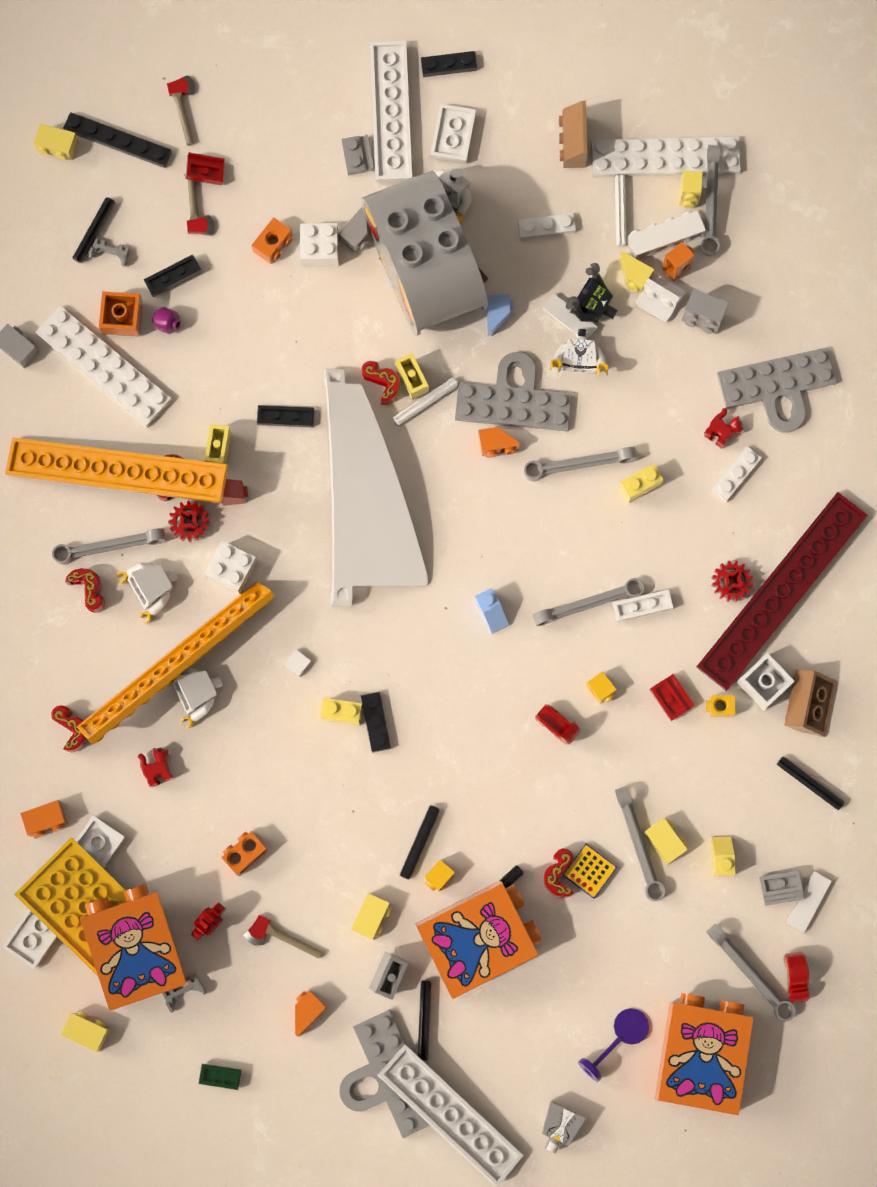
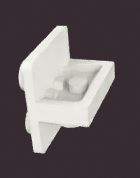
[635,273,686,322]

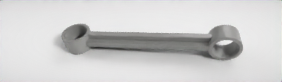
[700,145,720,256]
[524,447,637,482]
[52,528,166,565]
[533,578,644,626]
[615,786,665,901]
[706,924,796,1021]

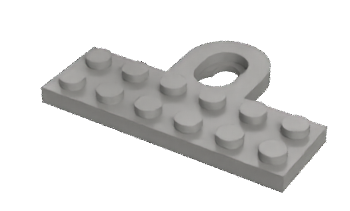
[717,347,836,433]
[455,352,571,432]
[339,1010,430,1138]

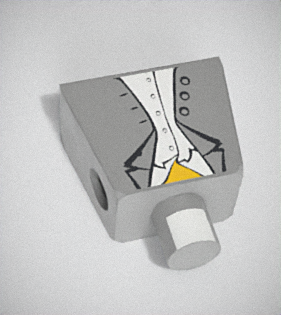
[542,1101,586,1154]

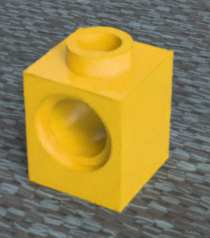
[586,671,616,704]
[706,695,735,717]
[424,860,455,891]

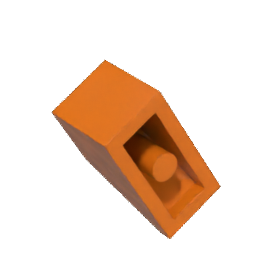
[295,991,327,1037]

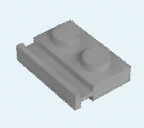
[341,134,374,175]
[760,870,804,906]

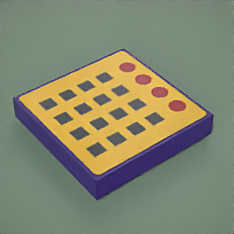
[562,844,617,899]

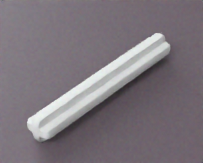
[615,175,626,246]
[393,377,458,426]

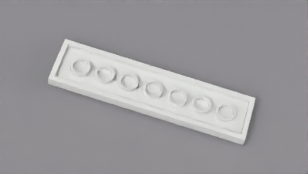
[370,41,412,182]
[591,136,741,177]
[35,306,172,427]
[1,815,126,970]
[377,1045,524,1187]

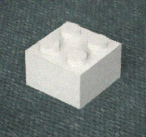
[300,223,339,267]
[204,541,258,595]
[737,653,794,711]

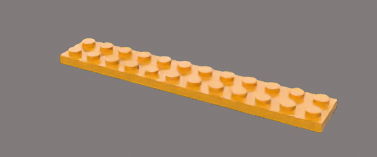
[5,437,229,503]
[77,581,275,745]

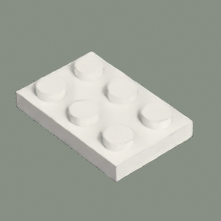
[430,104,476,163]

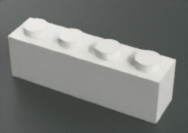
[627,211,706,260]

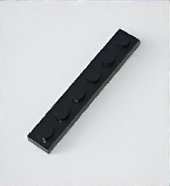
[63,112,172,168]

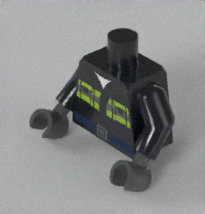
[566,263,618,323]

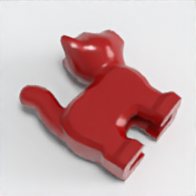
[704,408,744,449]
[138,747,173,788]

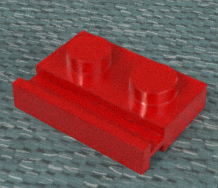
[185,152,225,186]
[649,674,695,721]

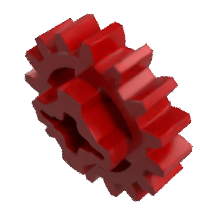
[168,500,210,543]
[711,560,753,602]
[190,902,226,941]

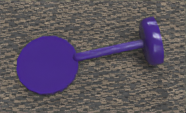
[578,1008,649,1082]

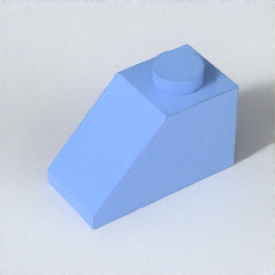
[487,294,514,336]
[475,588,509,634]

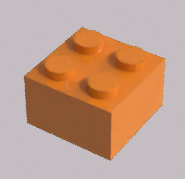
[99,291,143,337]

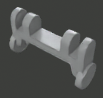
[89,238,130,267]
[162,973,207,1013]

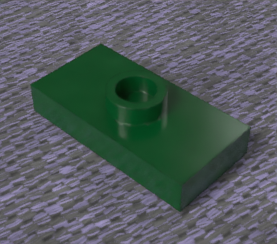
[198,1063,242,1090]

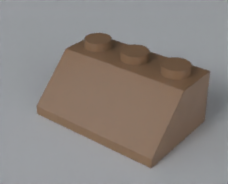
[559,101,587,168]
[784,669,837,737]

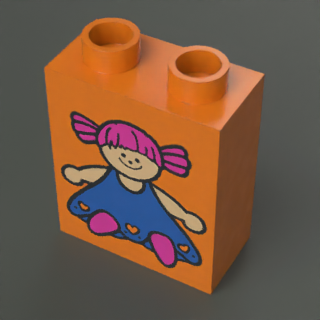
[415,881,543,999]
[80,883,187,1011]
[654,993,753,1116]

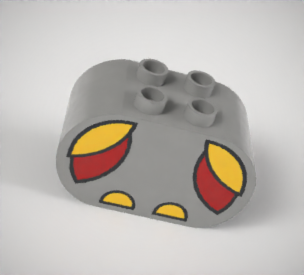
[361,170,488,336]

